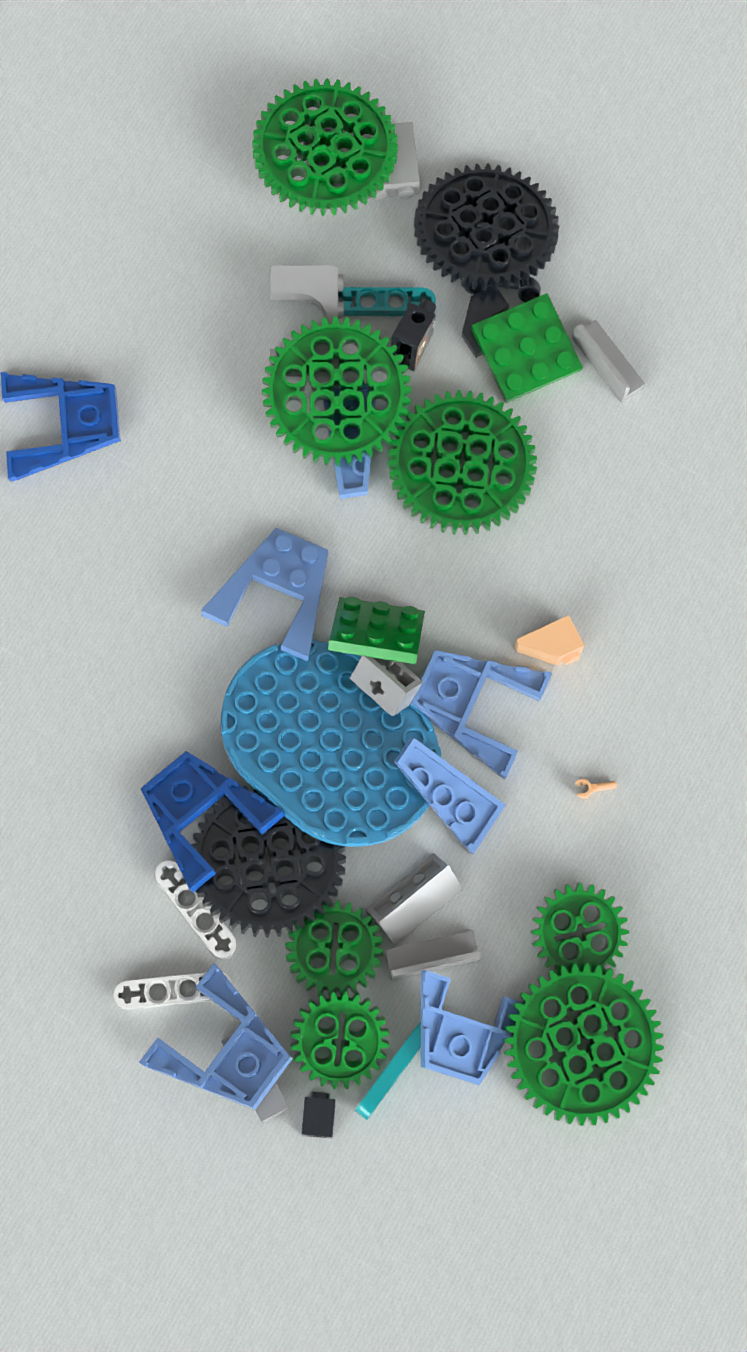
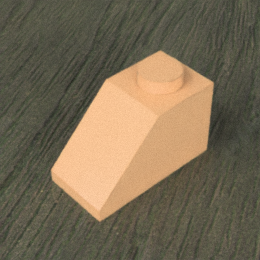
[514,615,585,665]

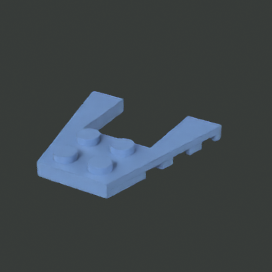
[201,528,328,661]
[410,650,552,779]
[139,963,292,1110]

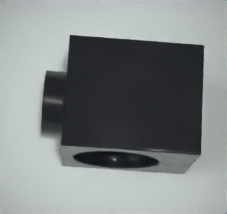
[301,1092,336,1139]

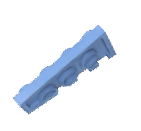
[323,383,376,499]
[394,737,505,854]

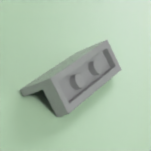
[572,320,645,403]
[365,853,463,945]
[385,930,481,981]

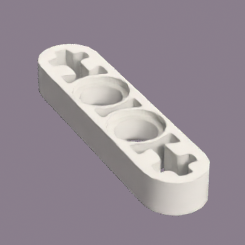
[155,860,237,960]
[113,972,232,1010]

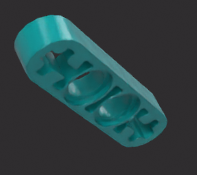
[338,287,436,316]
[355,1021,421,1120]

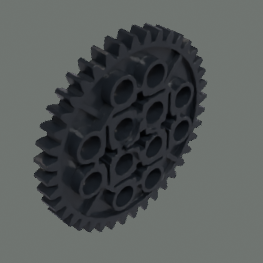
[414,163,559,291]
[191,786,346,938]

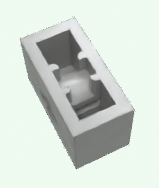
[350,656,423,717]

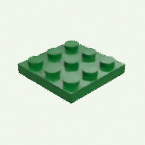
[471,293,583,403]
[328,597,425,664]

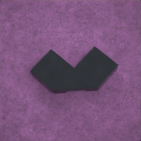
[461,285,509,358]

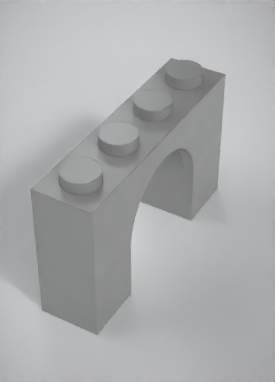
[303,122,420,201]
[270,265,344,383]

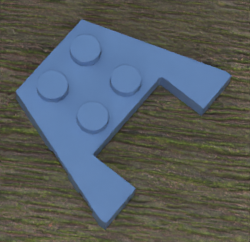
[421,970,523,1085]

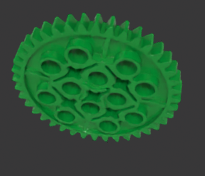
[252,78,398,216]
[262,316,412,466]
[388,390,537,535]
[503,963,664,1126]

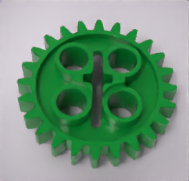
[530,882,629,975]
[285,900,383,998]
[290,989,390,1090]

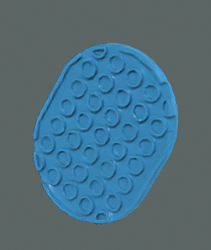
[221,639,442,847]

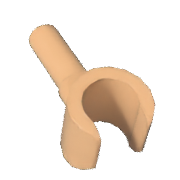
[575,779,616,799]

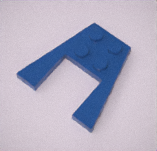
[0,372,121,482]
[140,751,285,893]

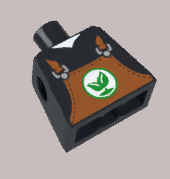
[391,299,437,371]

